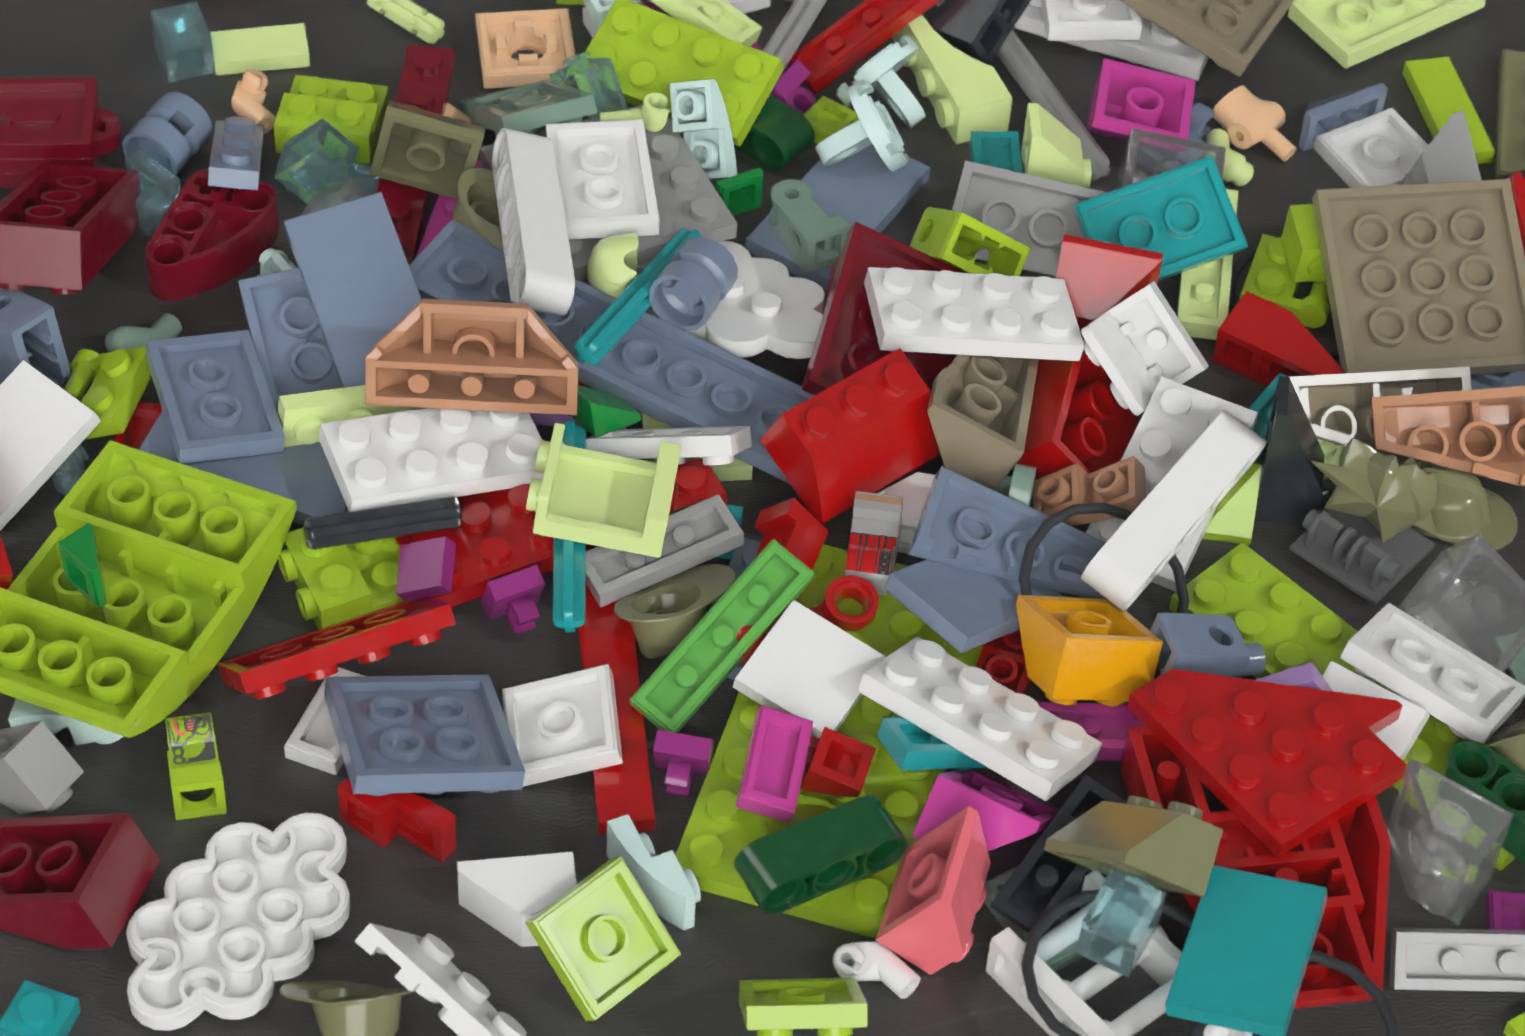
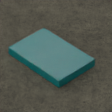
[1073,155,1248,281]
[1165,865,1327,1036]

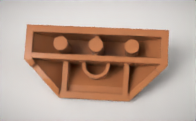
[365,299,579,415]

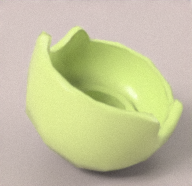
[587,232,639,298]

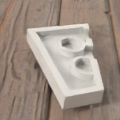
[355,923,527,1036]

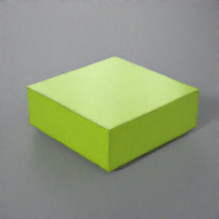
[803,95,859,144]

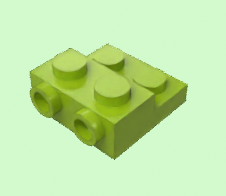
[274,75,389,165]
[277,528,405,629]

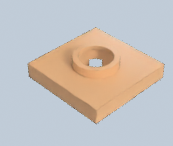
[475,8,577,89]

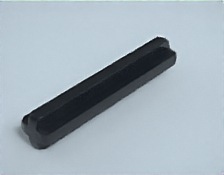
[303,496,462,550]

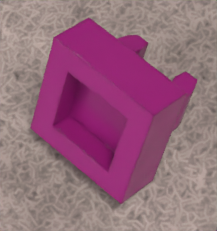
[770,60,816,115]
[480,565,545,635]
[653,730,714,797]

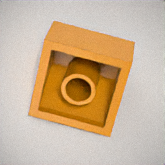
[1016,595,1163,706]

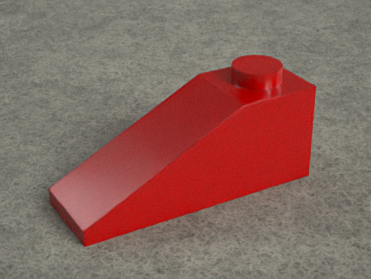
[1213,291,1346,387]

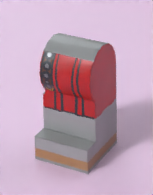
[845,491,903,596]

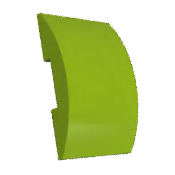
[0,440,297,738]

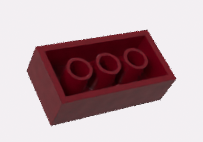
[0,162,140,295]

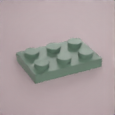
[460,79,597,135]

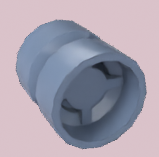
[122,92,213,183]
[649,237,738,331]

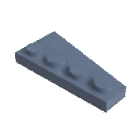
[908,466,1107,599]

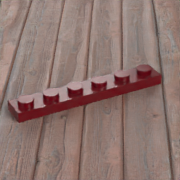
[377,45,456,265]

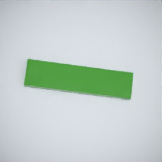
[630,539,815,733]

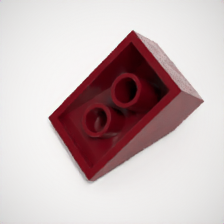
[0,813,161,949]

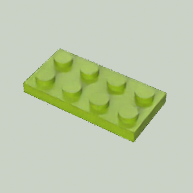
[573,0,785,146]

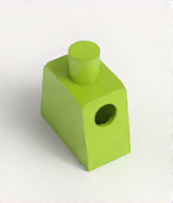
[910,207,1031,276]

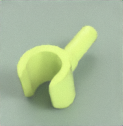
[600,93,669,132]

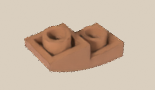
[1033,456,1146,526]

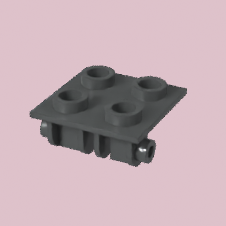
[1289,509,1435,605]

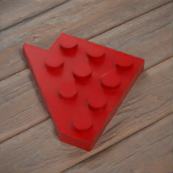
[1127,669,1407,858]

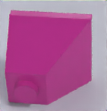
[1086,58,1196,149]
[912,769,1060,851]

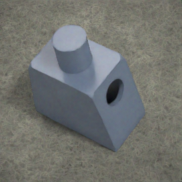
[0,288,71,389]
[1150,613,1266,679]

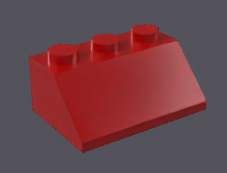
[1011,332,1139,480]
[760,348,939,525]

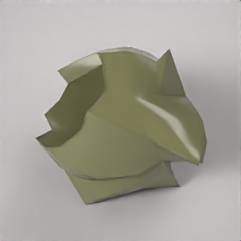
[1311,438,1438,544]

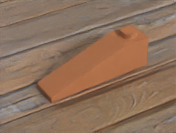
[1370,386,1525,487]

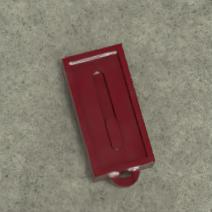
[0,77,122,188]

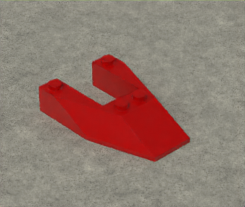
[1120,726,1391,1009]

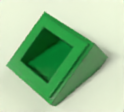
[713,167,763,216]
[571,385,641,437]
[58,524,107,608]

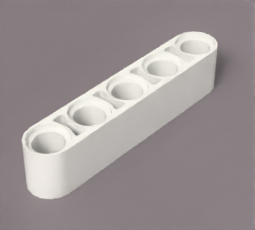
[492,128,575,316]
[1080,410,1267,612]

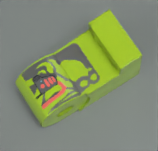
[165,712,227,820]

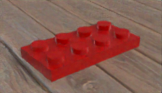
[217,597,456,699]

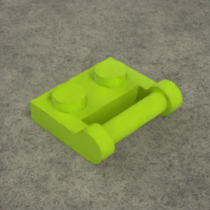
[1240,234,1330,328]
[64,346,152,440]

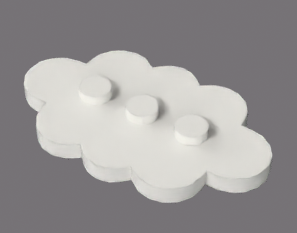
[635,241,825,359]
[127,813,350,1031]

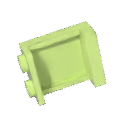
[526,423,682,558]

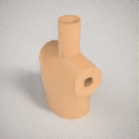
[1213,85,1297,162]

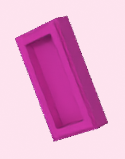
[735,705,813,823]

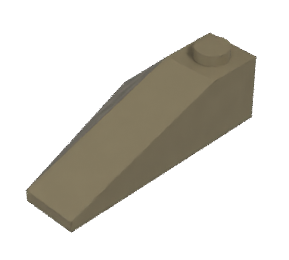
[927,355,1039,491]
[1288,366,1472,468]

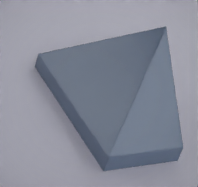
[1298,83,1388,152]

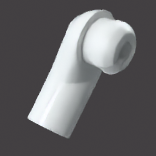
[832,942,921,999]

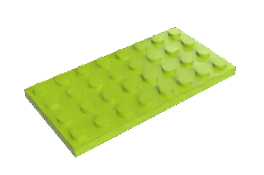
[675,544,988,939]

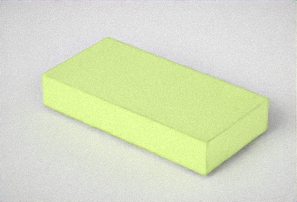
[210,23,310,76]

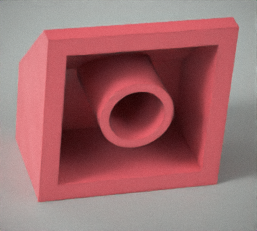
[875,806,991,975]

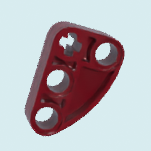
[145,169,280,301]

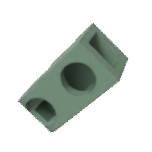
[769,179,850,274]

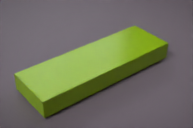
[1402,57,1495,164]

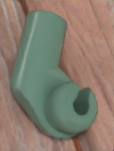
[105,313,182,352]

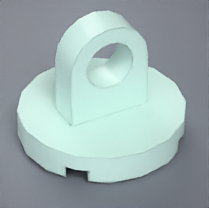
[836,35,926,128]
[815,79,909,172]

